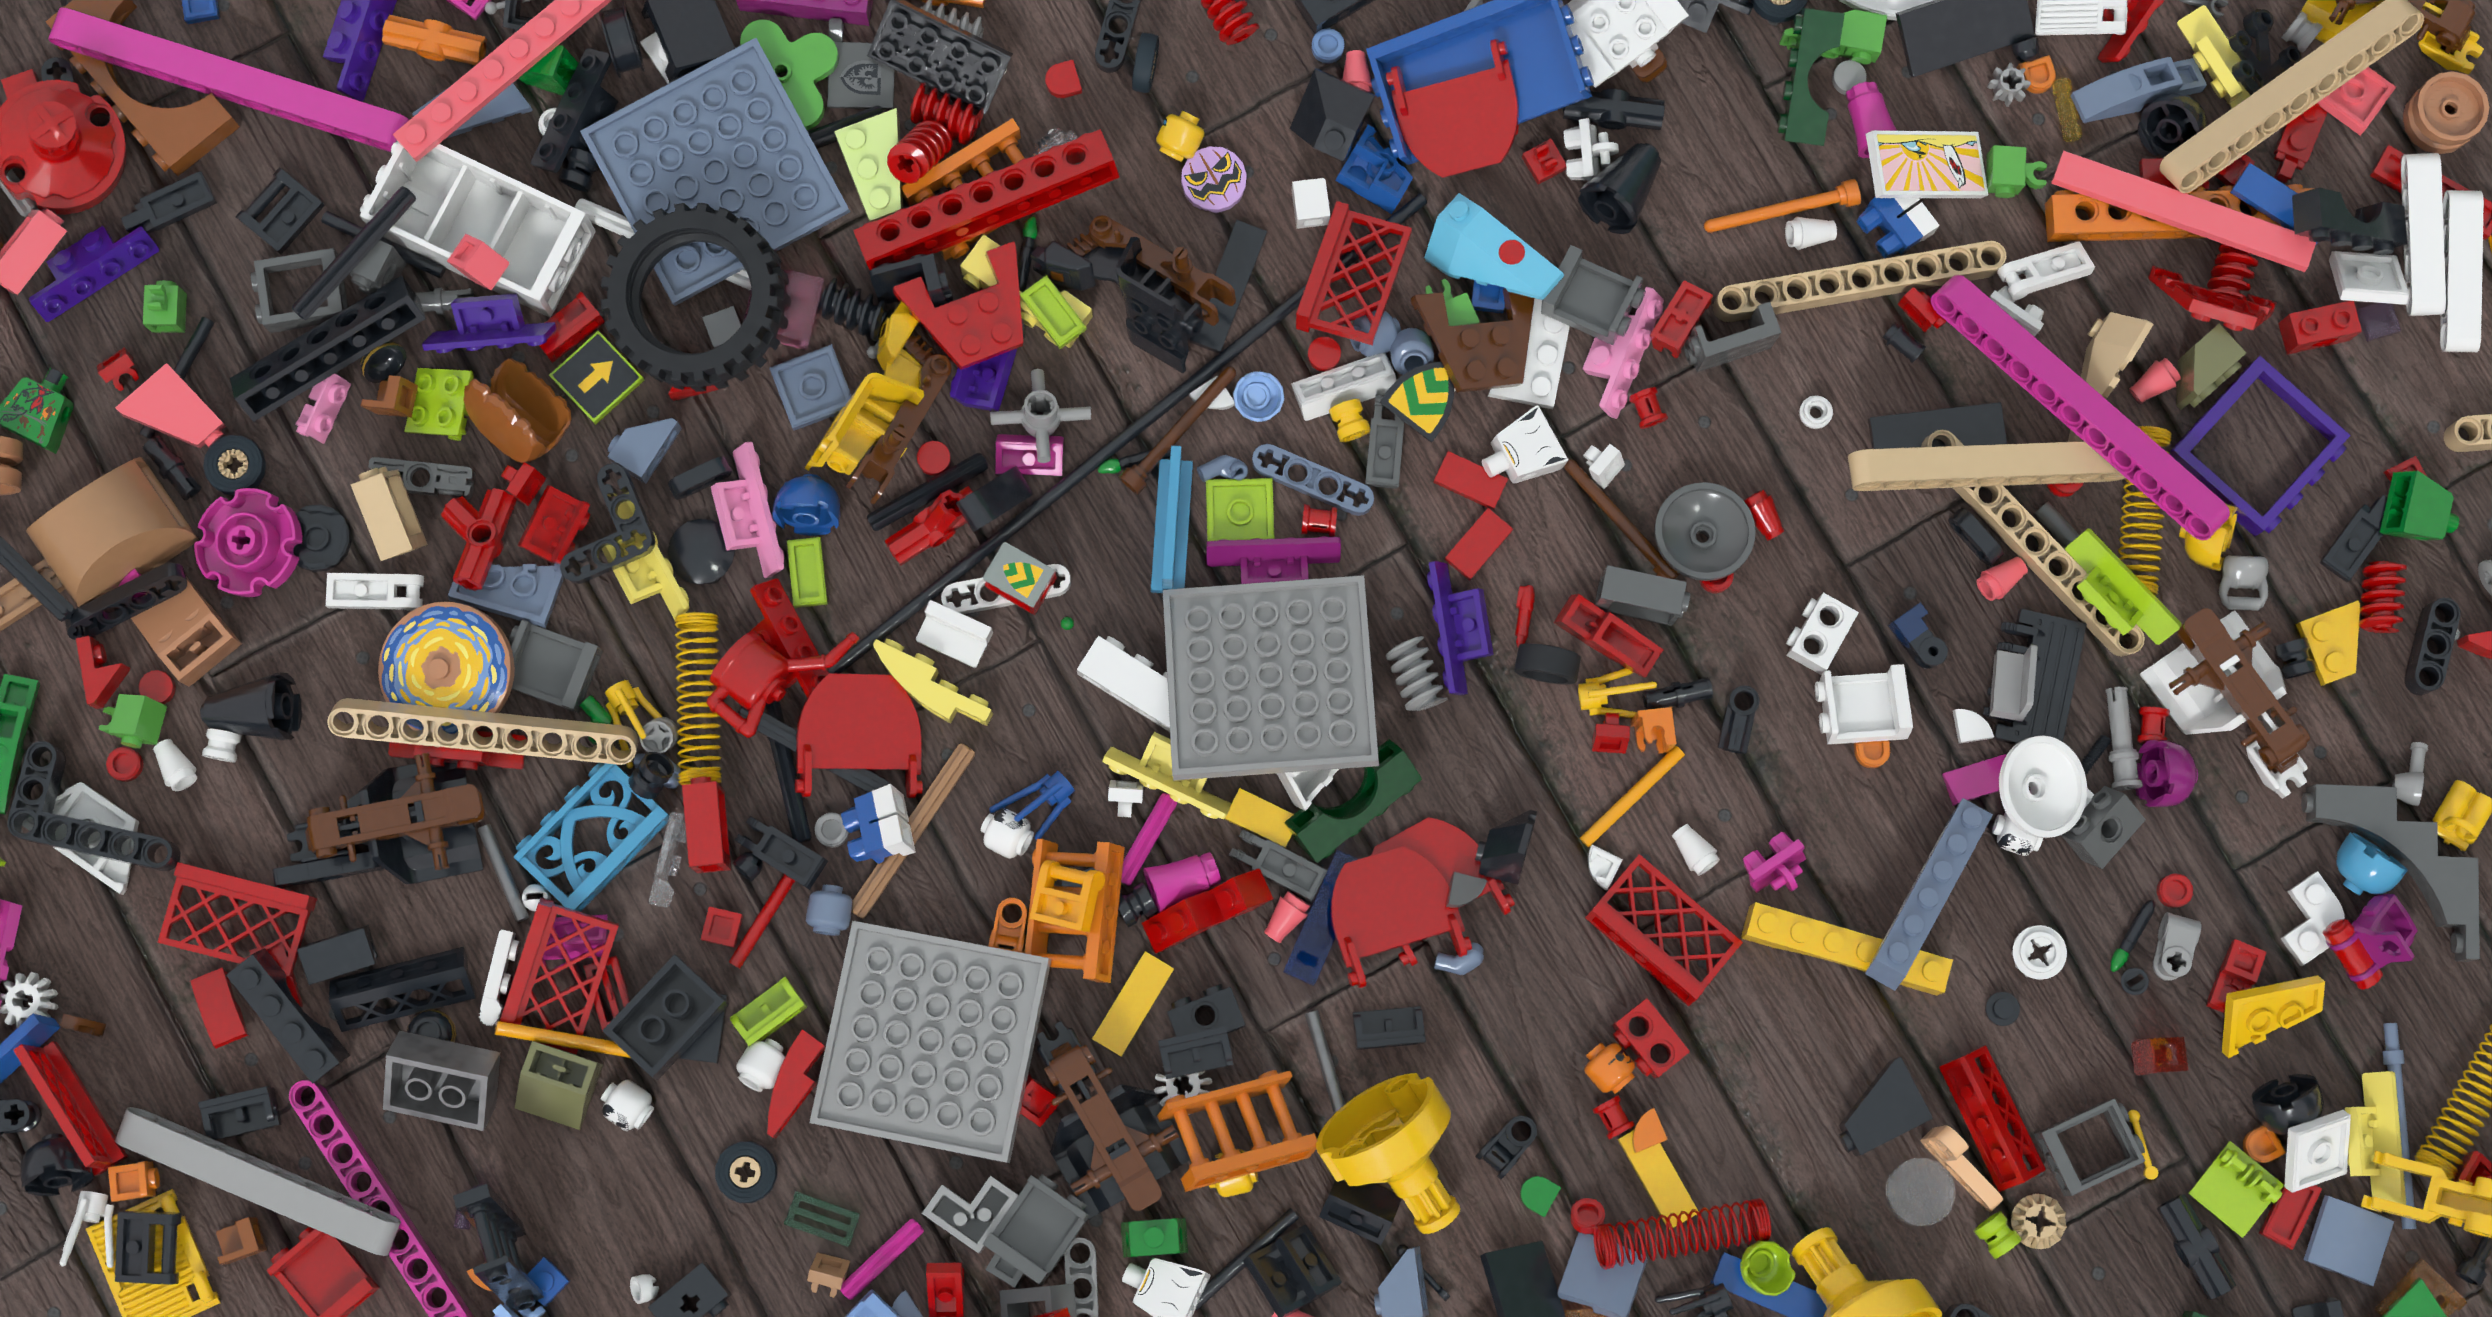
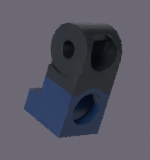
[1888,602,1948,669]

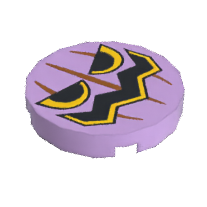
[1181,146,1247,213]

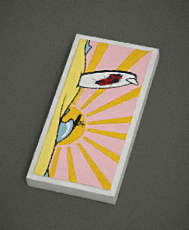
[1866,130,1988,198]

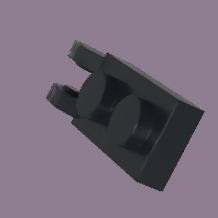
[735,816,828,890]

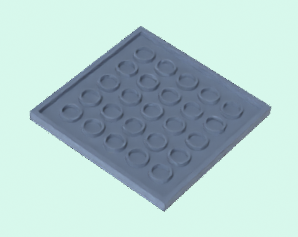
[580,38,850,306]

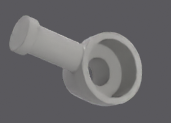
[2392,742,2428,806]

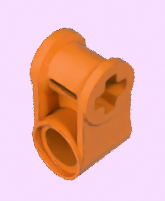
[988,898,1029,953]

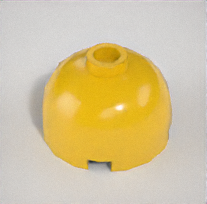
[2179,504,2238,571]

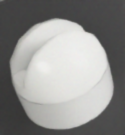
[522,884,551,912]
[630,1274,659,1304]

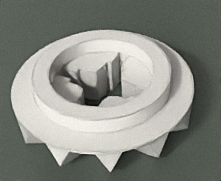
[2011,925,2067,980]

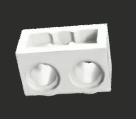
[1786,592,1859,675]

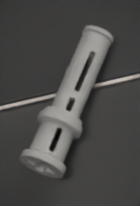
[2105,687,2143,791]

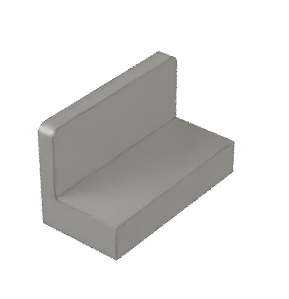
[1989,644,2038,722]

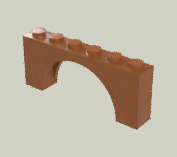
[45,0,240,176]

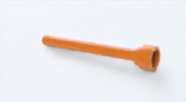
[1704,179,1861,233]

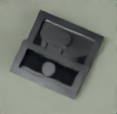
[1243,1224,1342,1317]

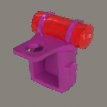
[2322,894,2418,990]

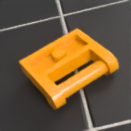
[1029,860,1105,932]

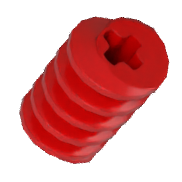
[1201,0,1260,45]
[910,82,984,145]
[887,120,952,184]
[2207,243,2259,300]
[2359,561,2407,633]

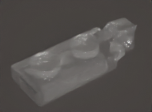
[648,811,687,908]

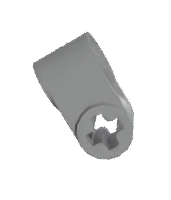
[2152,912,2201,981]

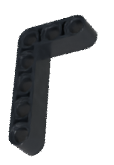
[7,741,181,871]

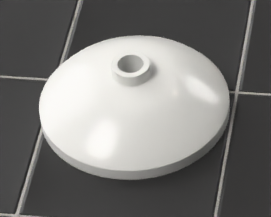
[1999,736,2087,838]

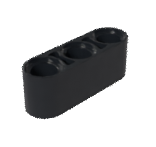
[955,466,1033,532]
[2404,597,2461,696]

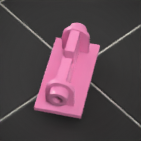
[296,374,351,444]

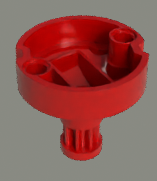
[0,80,127,215]

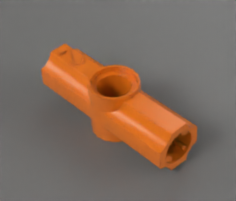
[382,15,487,65]

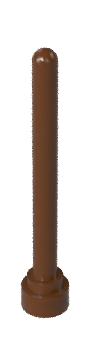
[1118,366,1236,495]
[1564,459,1680,579]

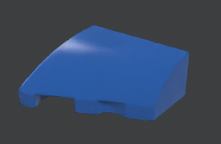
[1335,125,1413,214]

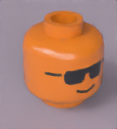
[1584,1043,1635,1094]

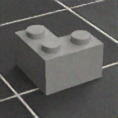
[922,1176,1019,1254]

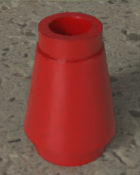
[1743,489,1785,541]

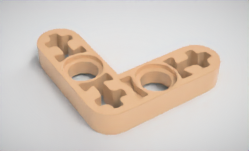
[1920,1125,2004,1212]

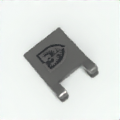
[827,18,895,109]

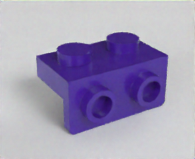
[950,349,1017,412]

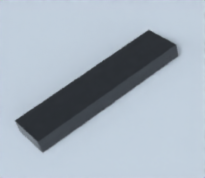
[1190,220,1267,353]

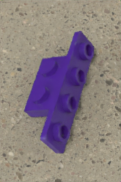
[323,0,397,102]
[29,226,159,322]
[422,293,556,353]
[1427,561,1494,695]

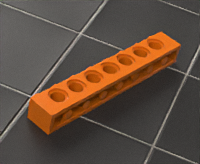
[2045,184,2314,242]

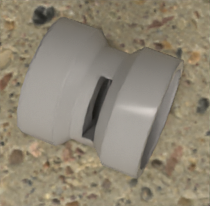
[640,717,679,753]

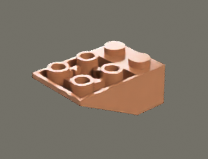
[131,576,242,687]

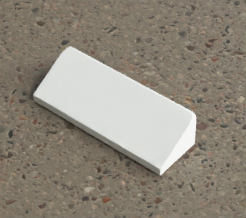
[1291,353,1396,421]

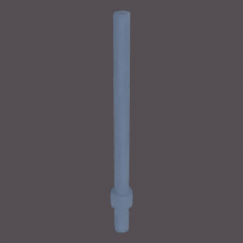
[2382,1023,2417,1229]

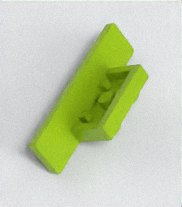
[2065,528,2182,645]

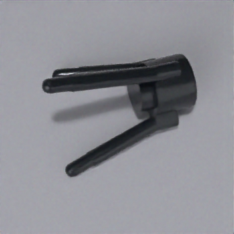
[1655,1283,1734,1317]

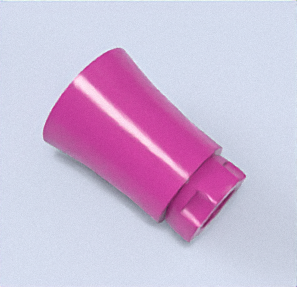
[1846,82,1897,158]
[1143,852,1221,913]

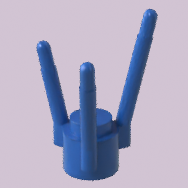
[989,771,1075,840]

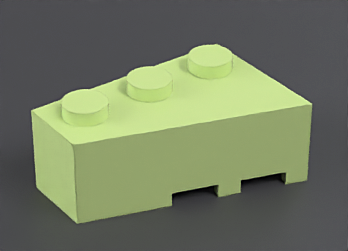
[834,108,903,222]

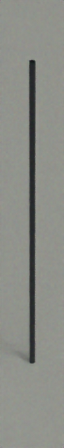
[801,193,1428,694]

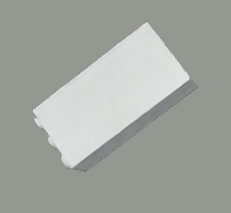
[360,141,596,318]

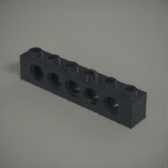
[230,275,426,422]

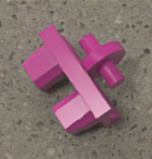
[1743,832,1806,893]

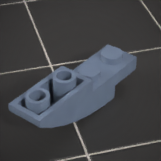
[2070,56,2207,123]

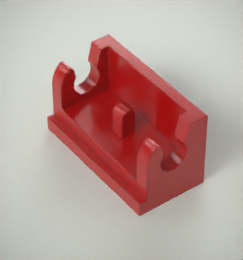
[1650,280,1713,358]
[538,291,605,363]

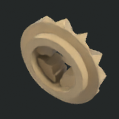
[2011,1194,2067,1249]

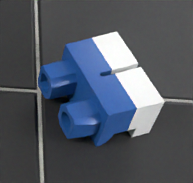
[1856,196,1940,258]
[841,784,916,864]

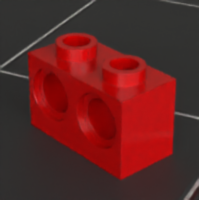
[1612,998,1690,1079]

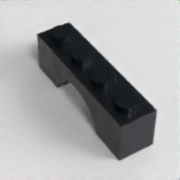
[2292,188,2407,255]
[226,948,350,1084]

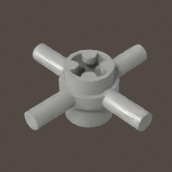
[990,369,1091,463]

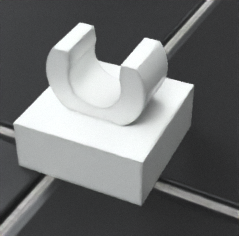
[1583,444,1625,489]
[1108,780,1144,818]

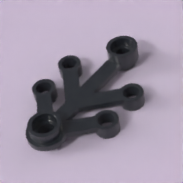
[2229,9,2302,95]

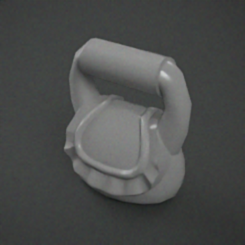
[2219,555,2269,611]

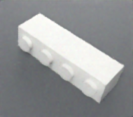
[1077,636,1170,732]

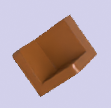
[361,375,418,418]
[216,1217,267,1264]

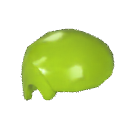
[1740,1241,1795,1296]

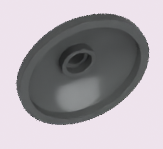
[1654,482,1756,581]

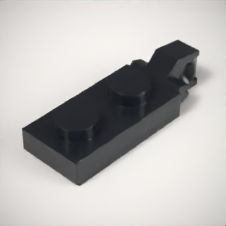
[121,171,217,233]
[2319,494,2388,582]

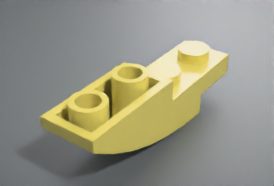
[873,638,993,726]

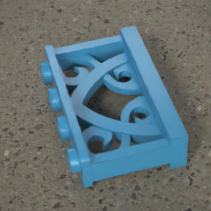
[514,763,672,912]

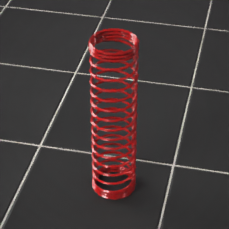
[1593,1198,1771,1269]

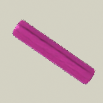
[1121,793,1177,886]
[840,1219,924,1300]

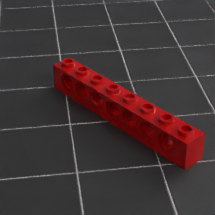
[853,129,1120,270]

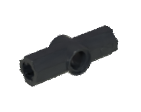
[1563,89,1665,130]
[2157,1194,2237,1300]

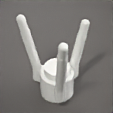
[60,1191,114,1268]

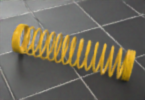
[2118,426,2172,596]
[675,612,722,785]
[2414,1024,2492,1180]

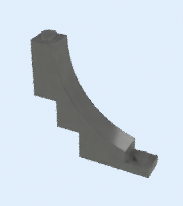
[2301,784,2480,962]

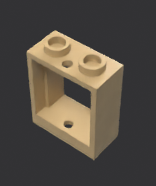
[351,466,428,561]

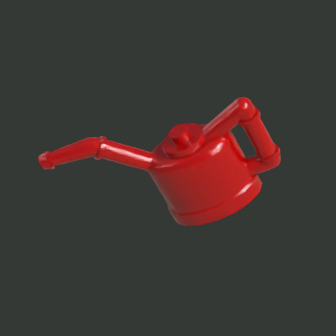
[706,631,860,738]

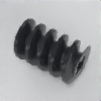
[816,278,891,341]

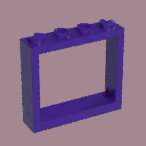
[2169,356,2351,537]

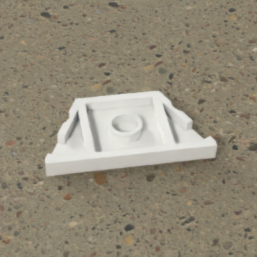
[22,782,139,895]

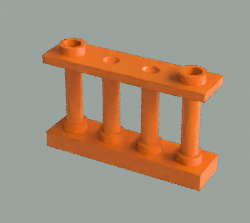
[901,118,1024,261]
[1023,839,1125,983]
[1157,1070,1317,1192]

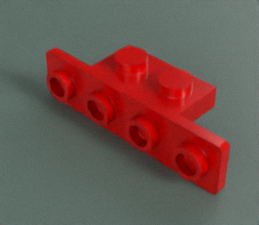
[2097,0,2165,63]
[750,578,829,698]
[388,731,527,770]

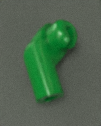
[579,695,612,745]

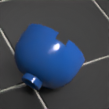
[772,474,840,536]

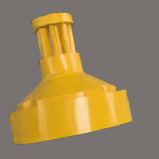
[1316,1073,1460,1234]
[1791,1227,1942,1317]

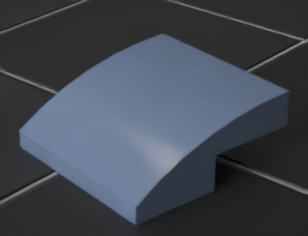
[2304,1195,2394,1286]
[1557,1232,1648,1317]

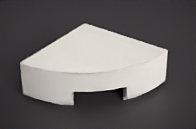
[1189,376,1235,410]
[1953,709,1994,744]
[1588,845,1623,891]

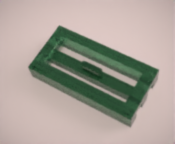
[784,1191,861,1247]

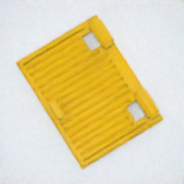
[86,1189,221,1317]

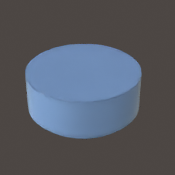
[1311,28,1344,63]

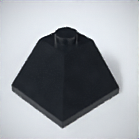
[1290,68,1375,162]

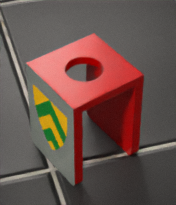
[983,542,1057,615]

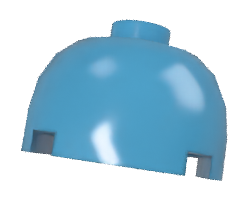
[2336,832,2408,895]

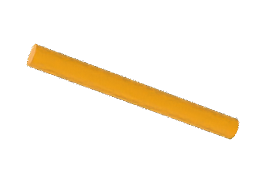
[1580,746,1685,848]
[495,1021,631,1058]

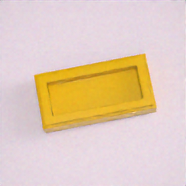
[1225,788,1294,848]

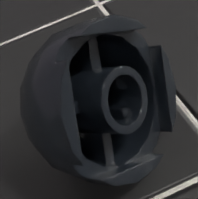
[2138,93,2208,157]
[2251,1074,2324,1135]
[20,1133,93,1196]

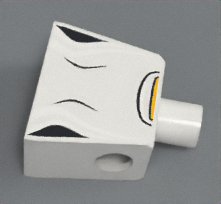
[1482,405,1568,483]
[1122,1258,1211,1317]

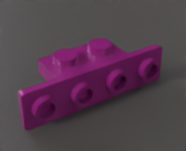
[1206,536,1341,584]

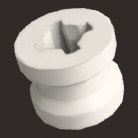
[202,729,242,762]

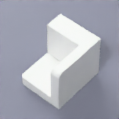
[1292,178,1330,229]

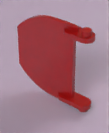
[1386,39,1519,178]
[795,673,923,798]
[1371,817,1515,966]
[1331,846,1472,988]

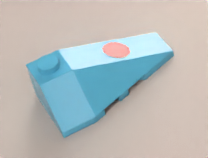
[1424,193,1564,300]

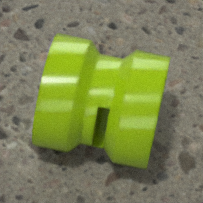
[1973,1211,2022,1259]

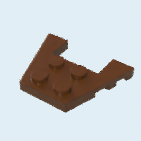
[1411,288,1534,393]

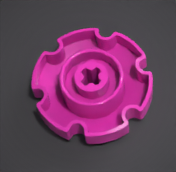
[194,488,302,597]

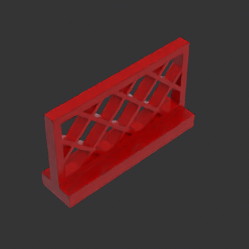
[1296,201,1412,346]
[1585,854,1743,1006]
[157,862,317,977]
[500,897,619,1054]
[13,1041,128,1176]

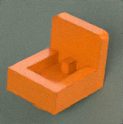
[108,1161,160,1202]

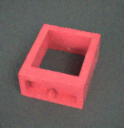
[0,209,67,295]

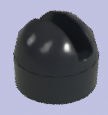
[2011,37,2039,63]
[733,852,763,882]
[2121,967,2149,995]

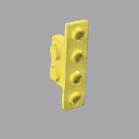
[2177,5,2255,109]
[602,492,689,620]
[1102,732,1231,819]
[2345,1071,2406,1205]

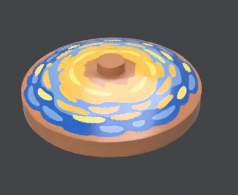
[378,602,515,734]

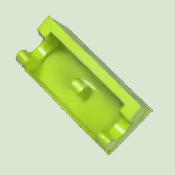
[730,977,808,1047]

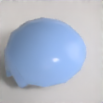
[1233,372,1284,422]

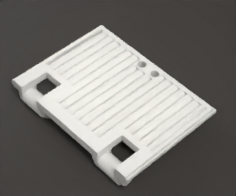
[2035,0,2128,36]

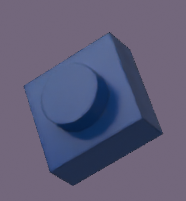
[1471,280,1505,314]
[527,1257,570,1307]

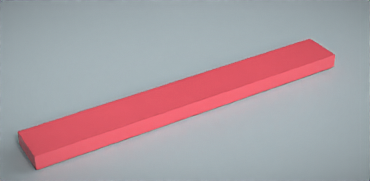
[2051,151,2316,272]

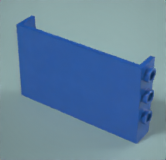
[1366,0,1594,165]

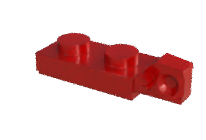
[2274,103,2328,184]

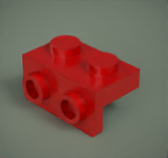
[517,486,590,564]

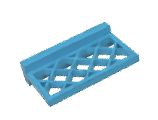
[1151,446,1193,593]

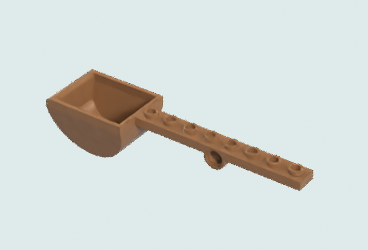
[0,457,199,632]

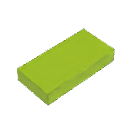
[1020,275,1087,349]
[787,537,828,608]

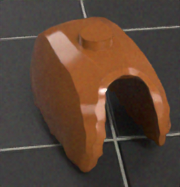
[463,358,572,463]

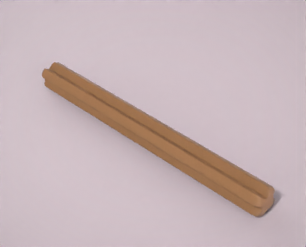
[852,744,975,919]

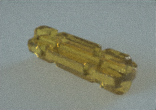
[2052,78,2083,142]

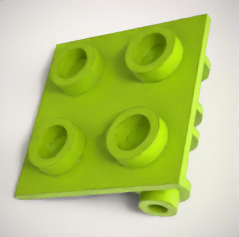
[404,368,474,441]
[2188,1141,2284,1238]

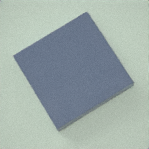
[770,344,851,431]

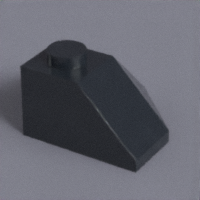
[1475,810,1537,885]

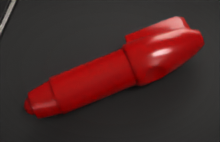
[1515,585,1535,647]

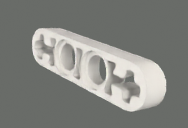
[941,564,1071,614]

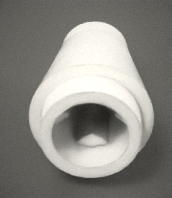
[1785,217,1837,250]
[153,739,197,791]
[1672,824,1720,876]

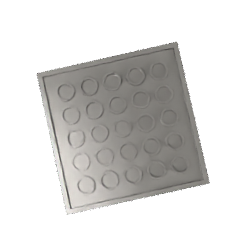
[1163,575,1379,781]
[809,921,1052,1163]

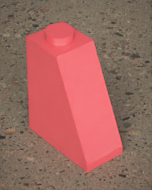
[115,363,226,449]

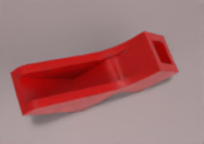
[1142,868,1273,954]

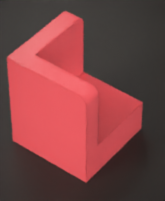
[447,234,509,290]

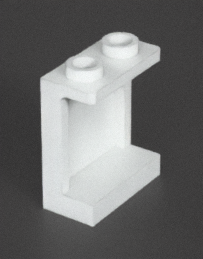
[1815,664,1913,745]

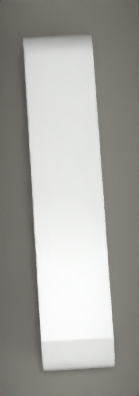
[2401,153,2446,316]
[2440,190,2484,352]

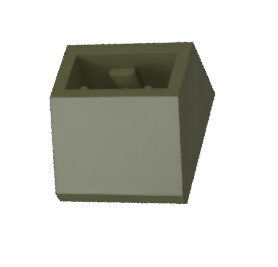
[2176,324,2246,411]
[515,1041,603,1130]

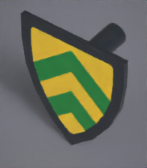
[1379,362,1454,443]

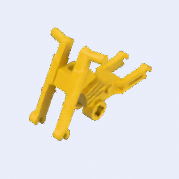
[2361,1151,2492,1238]

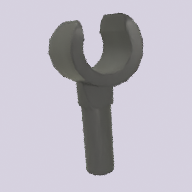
[2179,0,2228,20]

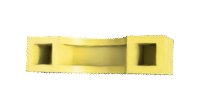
[960,234,1093,348]

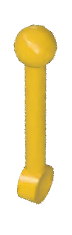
[2128,1110,2158,1180]

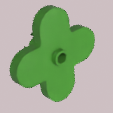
[740,20,839,130]

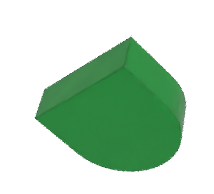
[1520,1176,1561,1218]

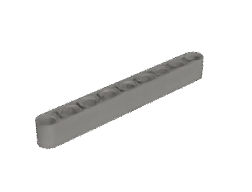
[115,1107,401,1256]

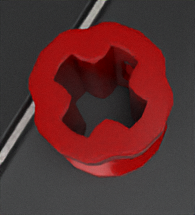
[1629,387,1668,429]
[1301,504,1338,537]
[2137,707,2170,744]
[1592,1095,1635,1140]

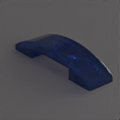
[1283,850,1358,986]

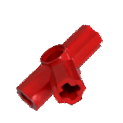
[884,486,973,566]
[440,488,516,591]

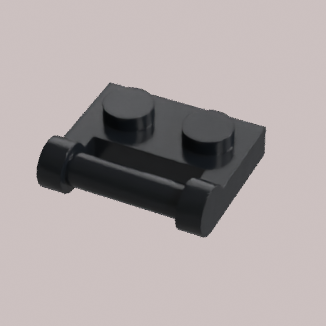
[235,167,325,255]
[115,1211,182,1284]

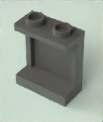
[1541,245,1646,345]
[1684,302,1782,372]
[509,619,603,714]
[982,1174,1090,1285]

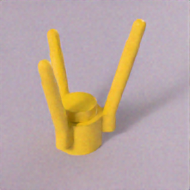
[1578,668,1657,718]
[605,680,662,769]

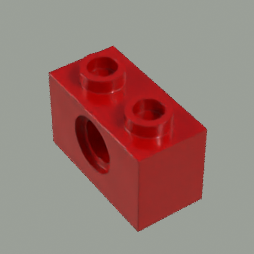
[2278,301,2362,355]

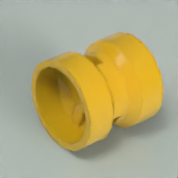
[1329,399,1371,442]

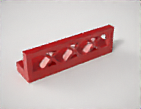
[1939,1045,2046,1192]

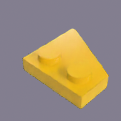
[2295,601,2360,686]

